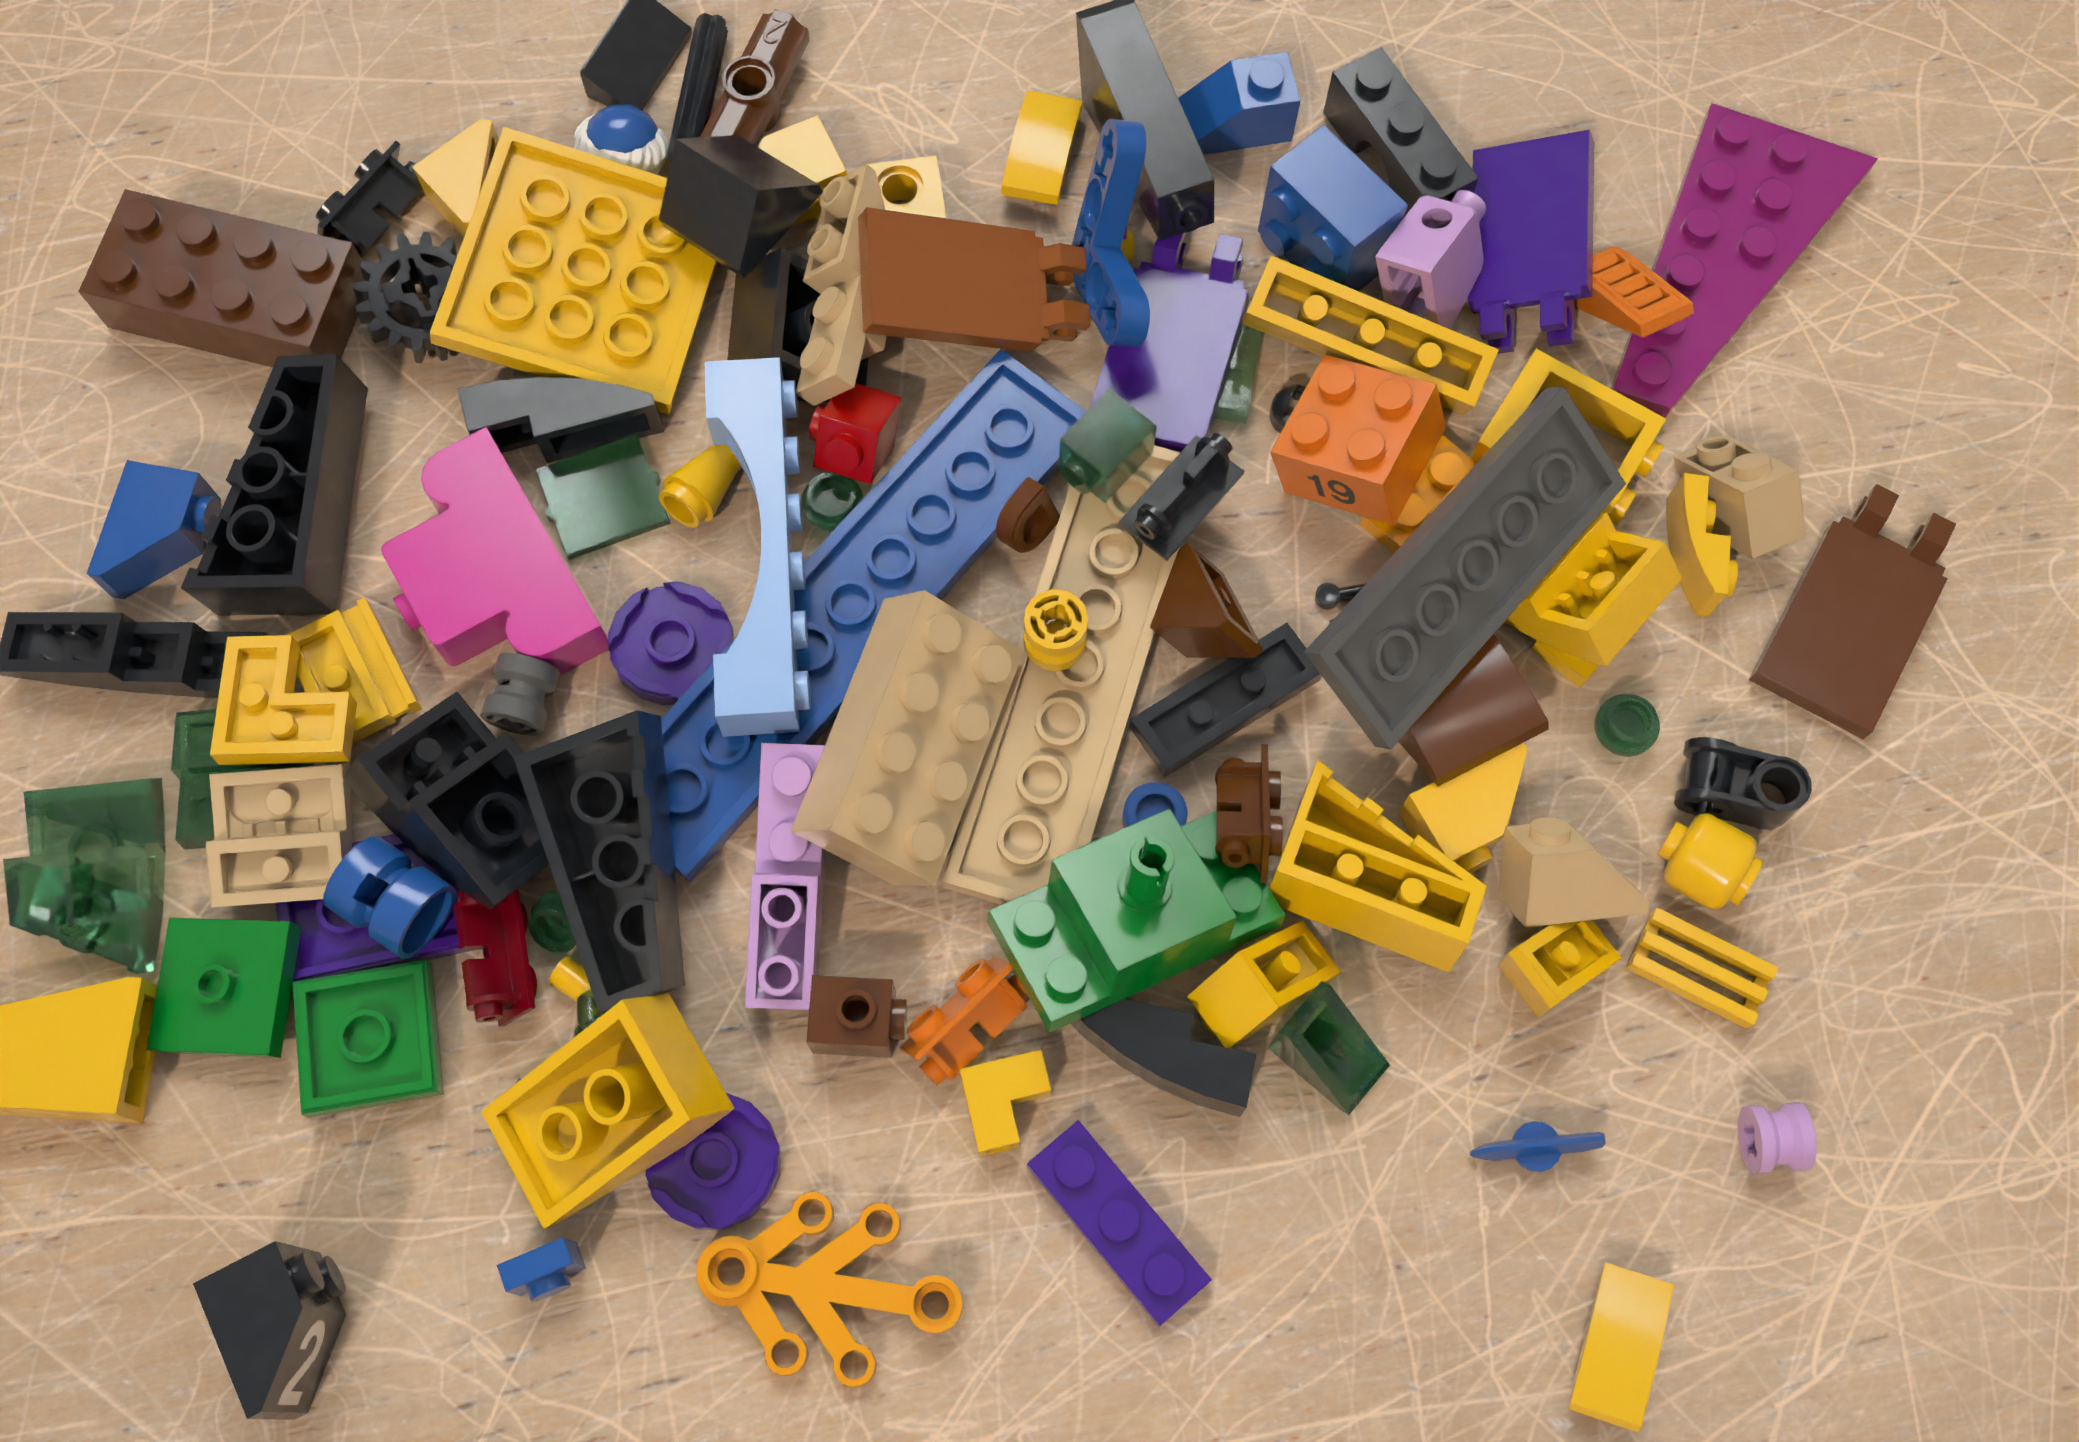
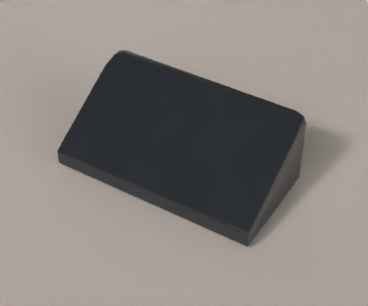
[580,0,693,110]

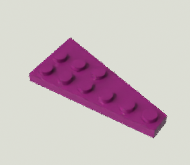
[1611,103,1878,418]

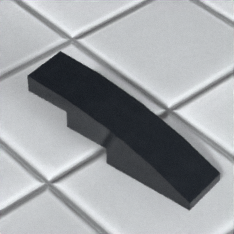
[0,612,270,698]

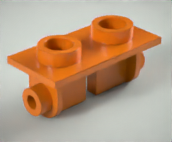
[899,957,1029,1086]

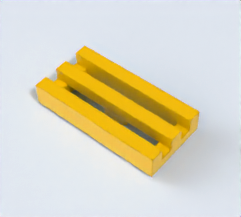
[1625,908,1779,1029]

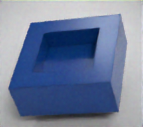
[497,1237,586,1302]

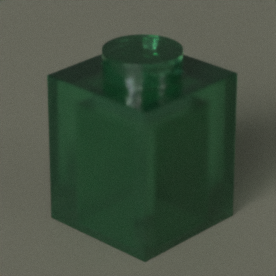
[1059,388,1157,503]

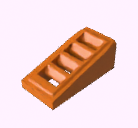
[1574,246,1694,338]

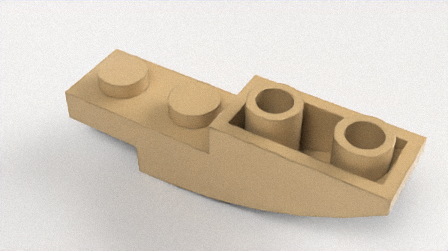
[796,164,887,406]

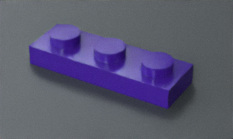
[1026,1120,1212,1327]

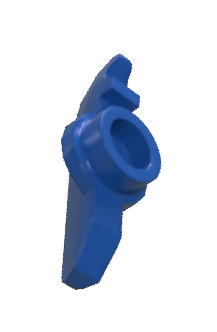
[1470,1121,1606,1172]

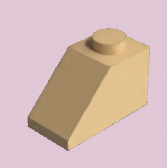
[1498,817,1650,928]

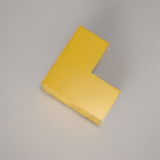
[959,1049,1051,1157]

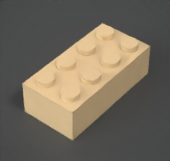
[790,590,1024,886]

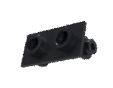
[315,141,424,258]
[1118,433,1245,561]

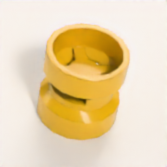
[1023,589,1089,671]

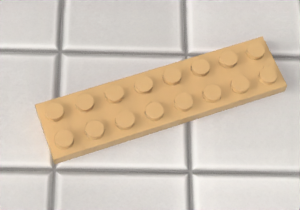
[942,427,1182,905]

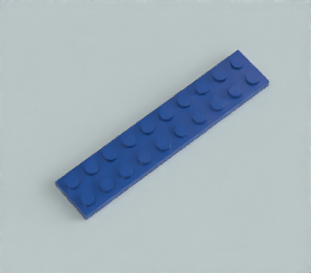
[661,349,1095,882]

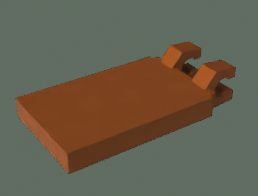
[858,207,1090,352]

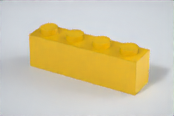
[1242,255,1499,415]

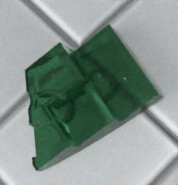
[3,778,166,974]

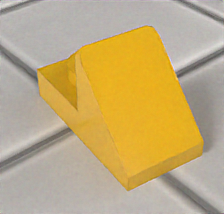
[1498,920,1622,1018]

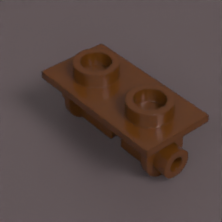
[1215,744,1283,883]

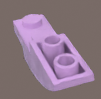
[745,743,827,1010]

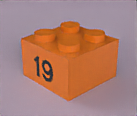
[1270,354,1446,526]

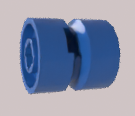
[323,836,456,959]

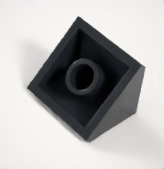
[659,135,823,278]

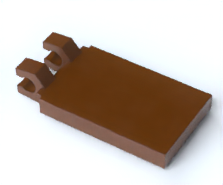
[1749,484,1956,739]

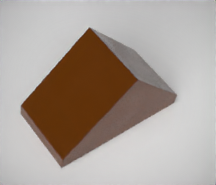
[1150,542,1264,658]

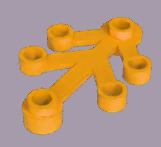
[696,1192,963,1387]

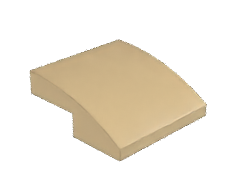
[206,763,352,908]

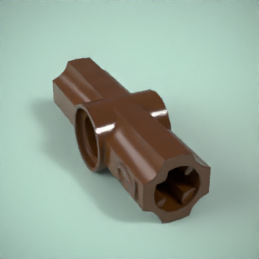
[700,9,810,146]

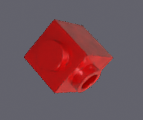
[808,383,902,484]

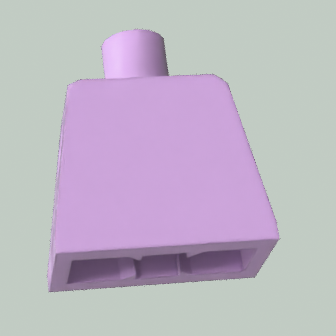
[1375,190,1486,330]

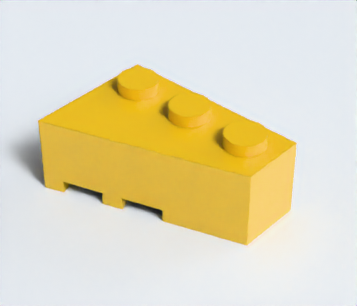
[1269,759,1487,973]

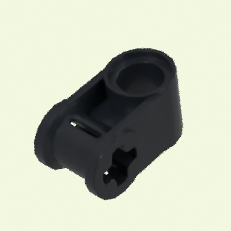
[1674,737,1812,830]

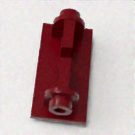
[453,889,537,1027]

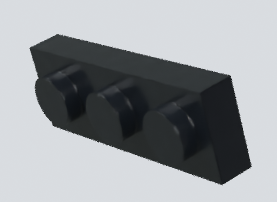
[1129,622,1322,778]

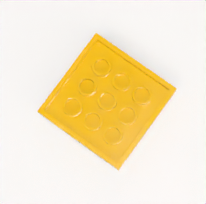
[430,127,718,415]

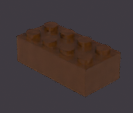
[78,189,366,367]

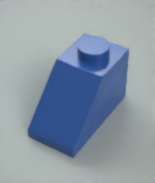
[1178,52,1301,155]
[86,460,221,599]

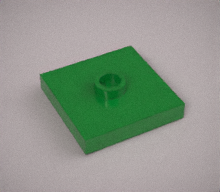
[146,918,301,1058]
[292,960,444,1118]

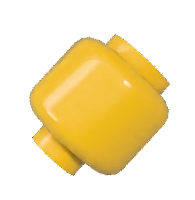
[1657,813,1764,910]

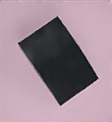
[342,692,549,910]

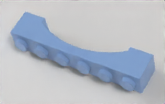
[705,357,811,737]

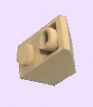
[1674,435,1806,559]

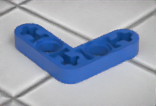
[1072,119,1150,347]

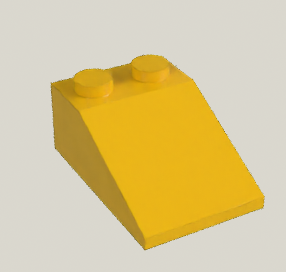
[481,993,735,1230]

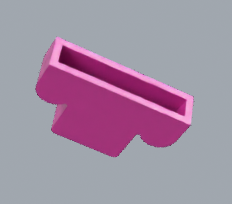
[381,427,609,674]

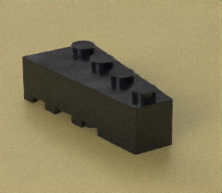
[181,354,368,616]
[513,710,685,1014]

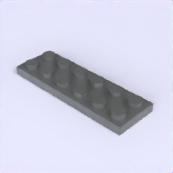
[1304,387,1626,750]

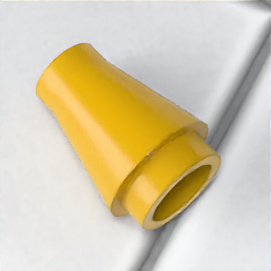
[659,444,741,528]

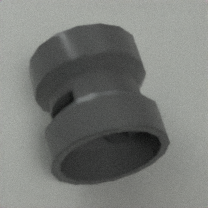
[480,653,561,736]

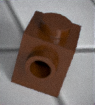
[806,975,907,1058]

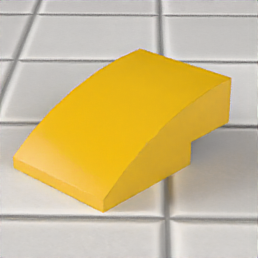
[1504,511,1682,667]

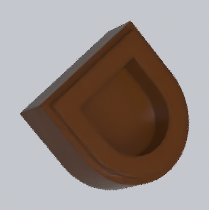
[996,477,1060,553]

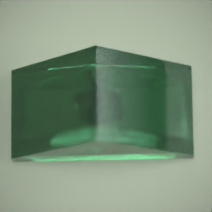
[1268,981,1390,1115]

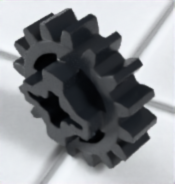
[353,231,457,363]

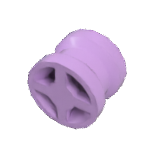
[1738,1102,1817,1174]

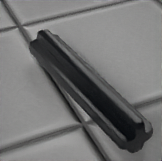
[667,13,728,163]

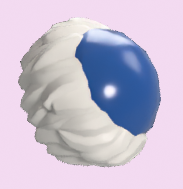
[574,104,669,175]

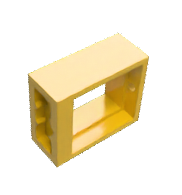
[1471,349,1666,525]

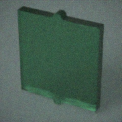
[535,434,671,560]

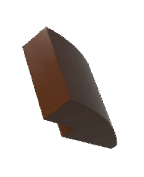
[1329,619,1549,786]

